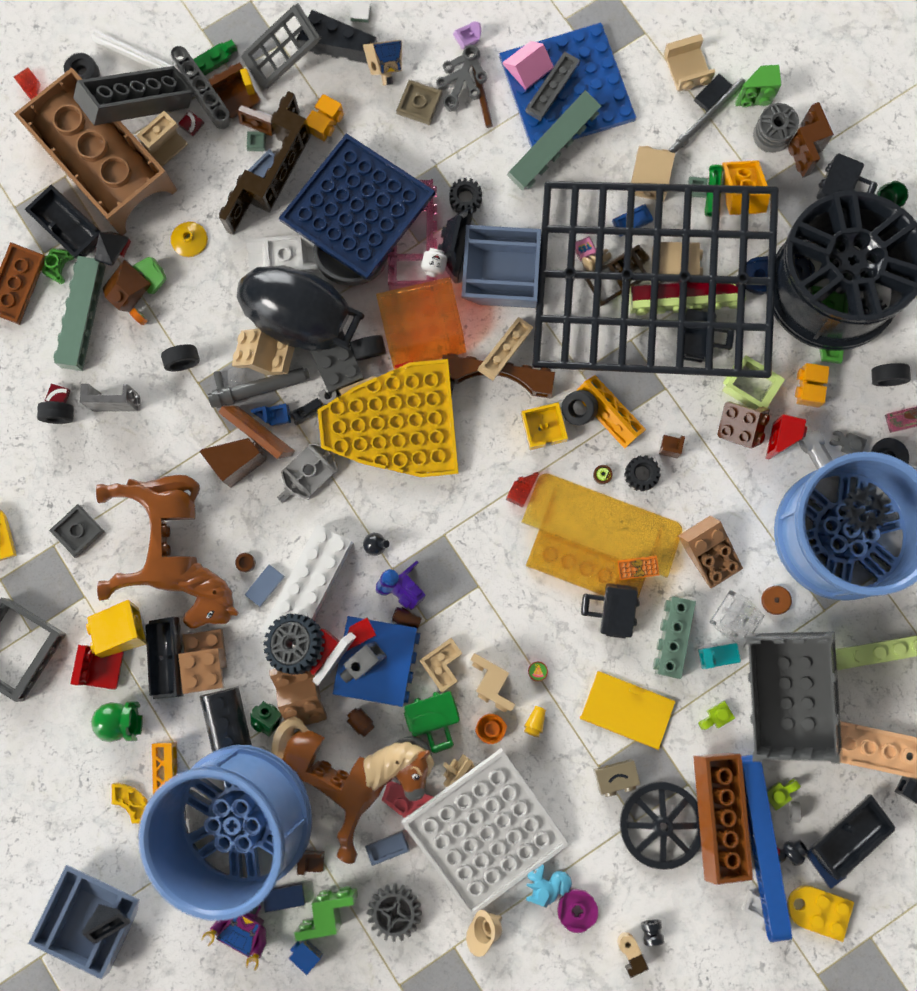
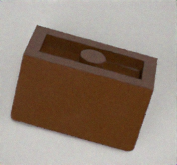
[238,105,275,136]

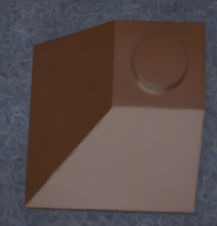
[102,260,151,312]

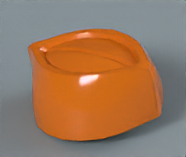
[475,714,507,744]

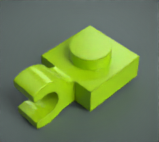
[698,701,735,730]
[767,778,801,811]

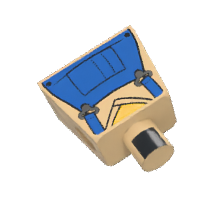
[363,40,402,85]

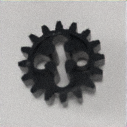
[841,486,890,532]

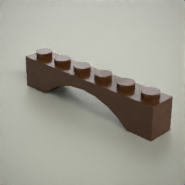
[442,353,555,399]

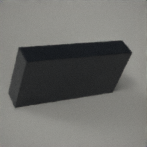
[694,74,732,112]

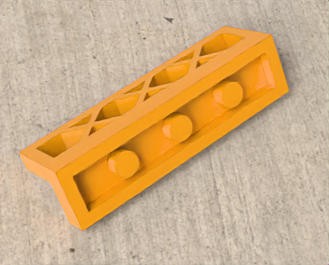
[576,375,646,449]
[152,742,178,794]

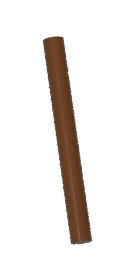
[471,65,493,128]

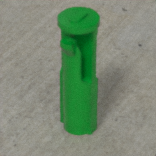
[704,164,724,217]

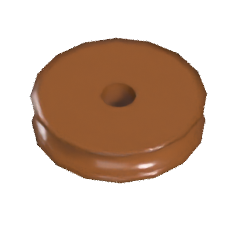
[761,586,792,615]

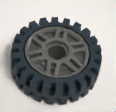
[263,614,325,675]

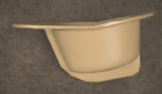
[466,910,502,957]

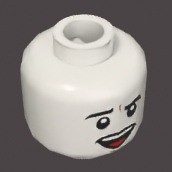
[421,248,447,278]

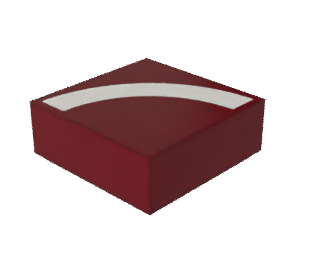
[178,110,205,136]
[44,383,71,403]

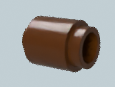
[347,707,375,738]

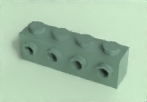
[653,596,696,679]

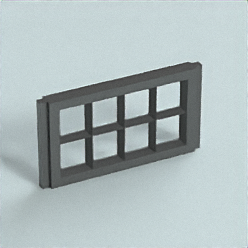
[241,3,321,91]

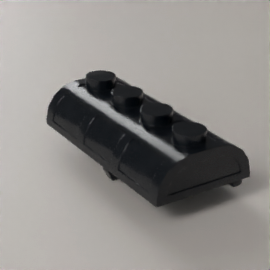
[24,184,101,259]
[145,617,184,699]
[199,686,252,752]
[810,794,895,880]

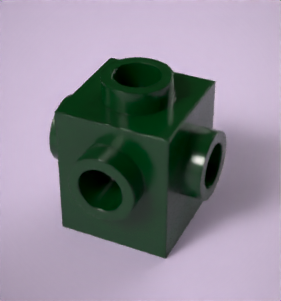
[250,701,282,737]

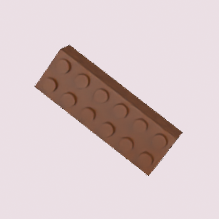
[693,753,753,885]

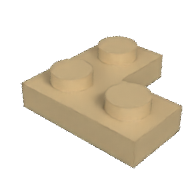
[419,638,462,693]

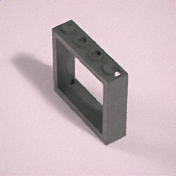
[0,597,66,702]

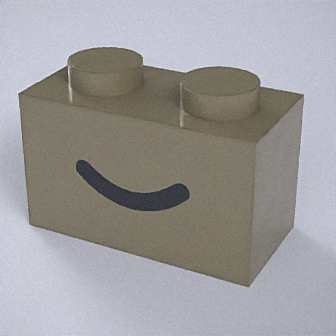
[593,759,641,797]

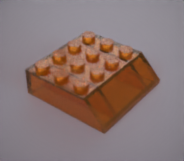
[376,277,466,369]

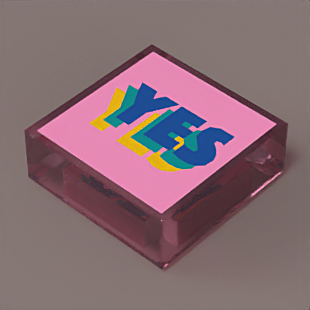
[575,236,596,261]

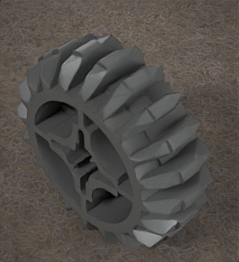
[367,883,422,942]

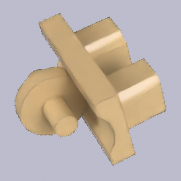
[443,754,475,787]

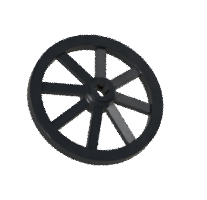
[620,782,701,870]

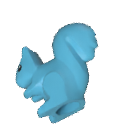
[526,865,572,908]

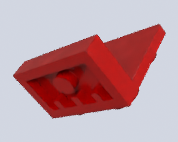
[70,645,124,690]

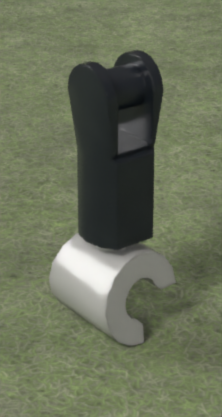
[289,389,339,425]

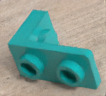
[698,643,741,669]

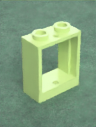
[722,355,785,409]

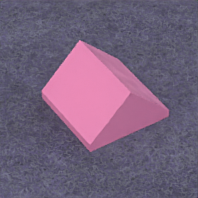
[503,41,554,90]

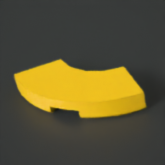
[112,783,148,824]

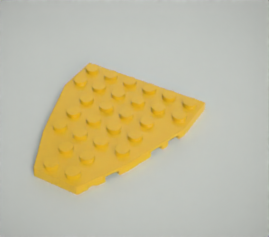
[317,359,458,477]

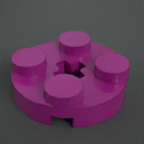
[557,889,598,933]

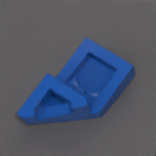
[251,403,291,426]

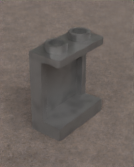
[80,384,141,412]

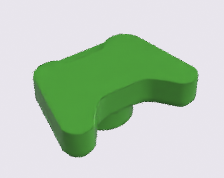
[42,249,74,284]
[133,257,166,294]

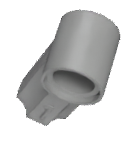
[798,430,832,470]

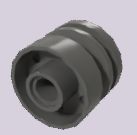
[753,103,799,153]

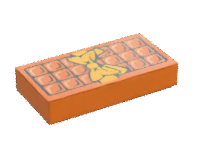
[617,555,659,580]

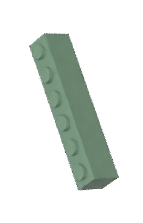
[507,90,601,191]
[54,256,106,371]

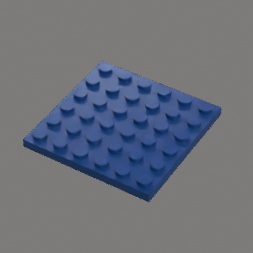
[499,22,636,147]

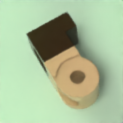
[617,932,649,978]

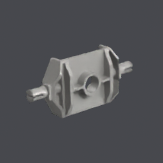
[277,443,339,503]

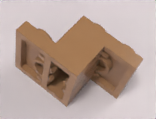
[178,629,227,694]
[269,669,327,726]

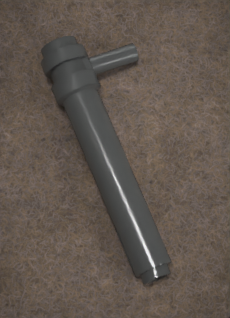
[208,367,310,409]

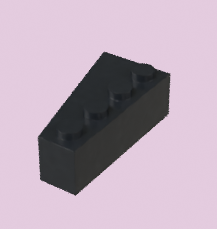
[296,9,378,64]

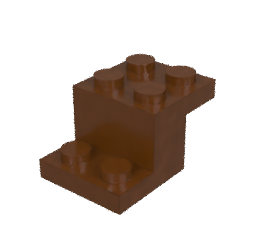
[788,102,834,178]

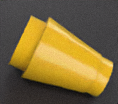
[524,706,546,737]

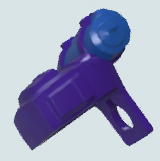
[375,561,426,610]

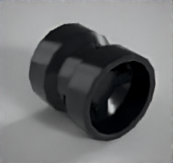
[641,919,664,946]

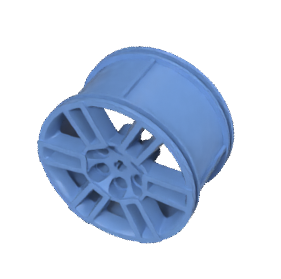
[774,452,917,601]
[139,745,312,921]

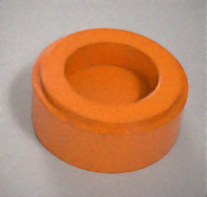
[130,307,148,325]

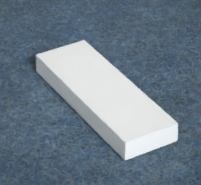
[313,633,356,685]

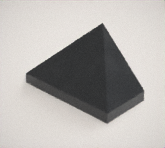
[94,231,129,266]
[82,904,131,944]

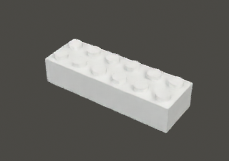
[263,524,354,646]

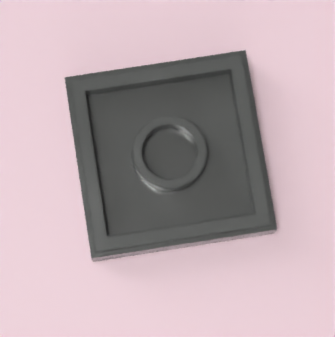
[49,504,105,558]

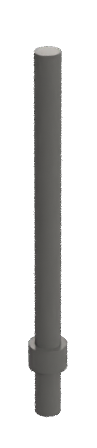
[669,78,746,153]

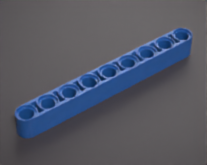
[742,755,792,943]

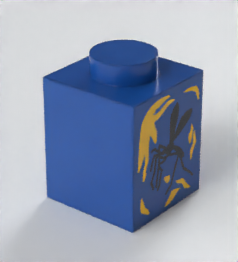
[289,939,323,975]

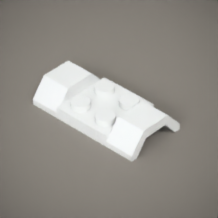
[245,234,319,273]

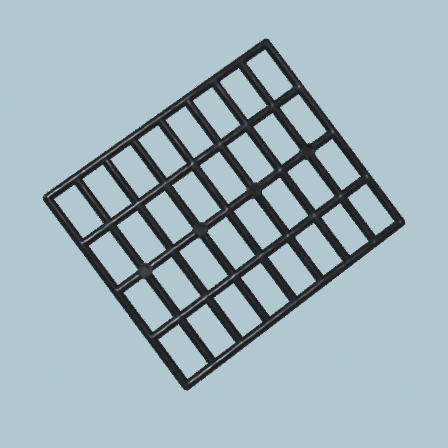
[532,181,779,378]

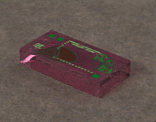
[885,407,917,433]

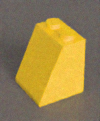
[86,600,146,658]

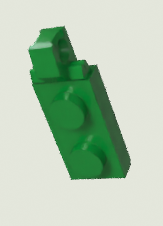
[193,39,238,76]

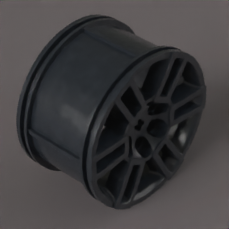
[766,190,917,351]

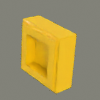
[240,68,255,95]

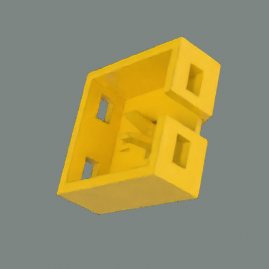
[521,402,568,450]

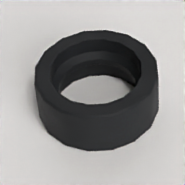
[161,344,200,372]
[871,363,911,387]

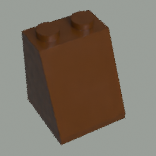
[199,438,267,488]

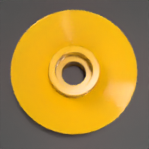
[171,222,208,257]

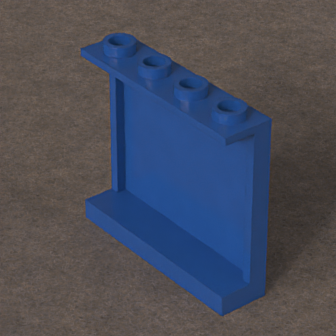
[333,616,421,707]

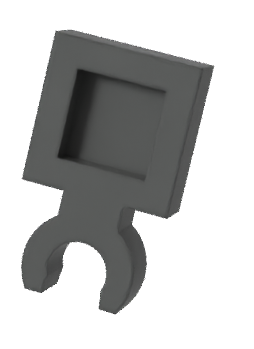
[829,431,867,454]

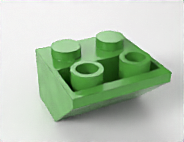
[735,65,781,107]

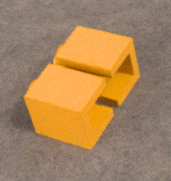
[306,94,344,142]
[795,363,829,408]

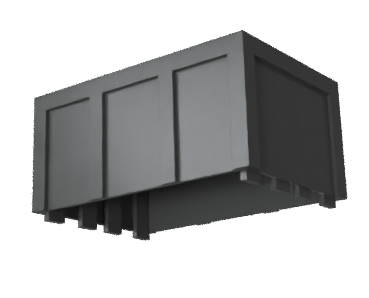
[746,632,842,764]

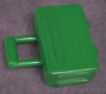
[404,691,460,753]

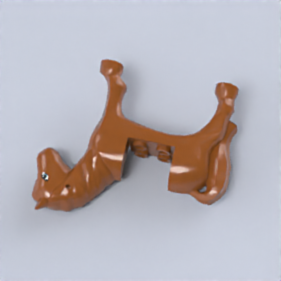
[96,475,239,629]

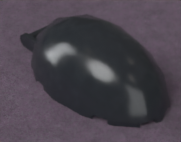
[236,265,365,351]

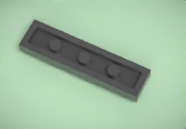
[525,52,580,121]

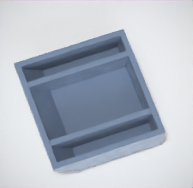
[461,225,541,308]
[28,865,140,979]

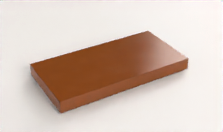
[0,242,46,325]
[219,406,295,459]

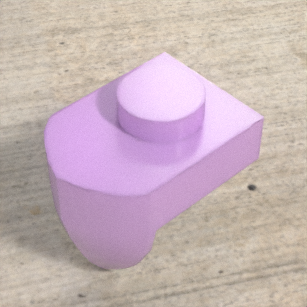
[453,21,481,50]

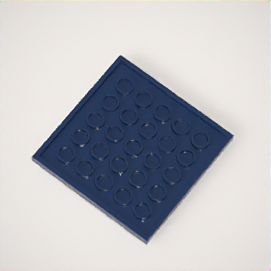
[279,133,435,280]

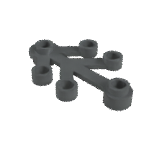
[436,45,487,111]

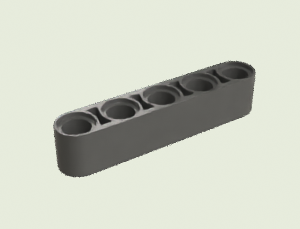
[171,46,230,129]

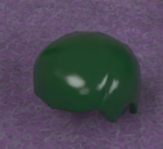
[876,181,909,207]

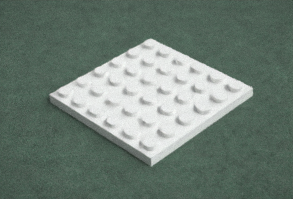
[401,748,569,917]

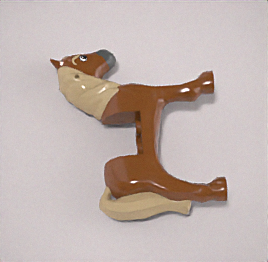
[271,716,434,864]

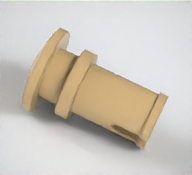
[582,249,612,272]

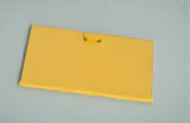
[580,671,676,750]

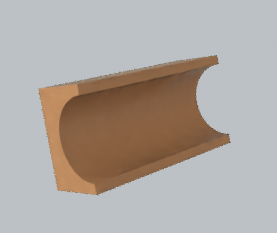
[14,68,178,235]

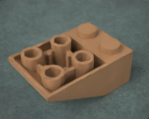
[678,516,743,588]

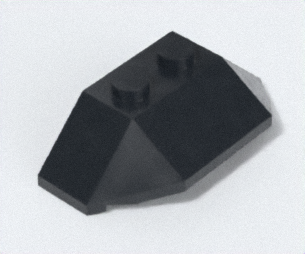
[438,207,473,284]

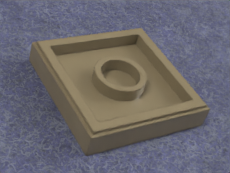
[396,80,443,125]

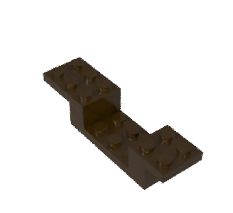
[219,91,311,235]

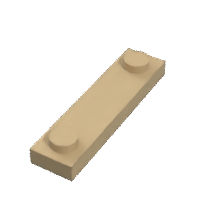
[478,317,534,381]

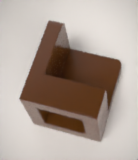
[659,435,685,459]
[297,851,324,875]

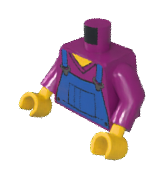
[201,904,267,971]

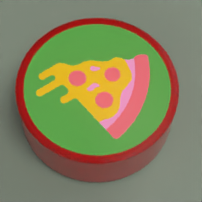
[528,661,548,681]

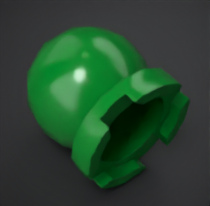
[91,701,143,742]

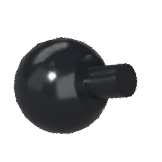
[363,533,390,556]

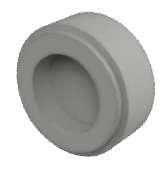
[789,801,801,823]

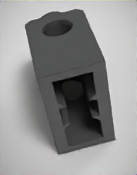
[340,641,387,683]

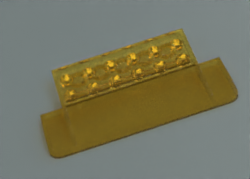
[521,474,682,599]

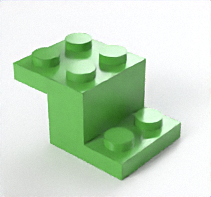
[294,886,358,941]

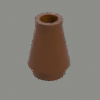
[392,607,422,628]

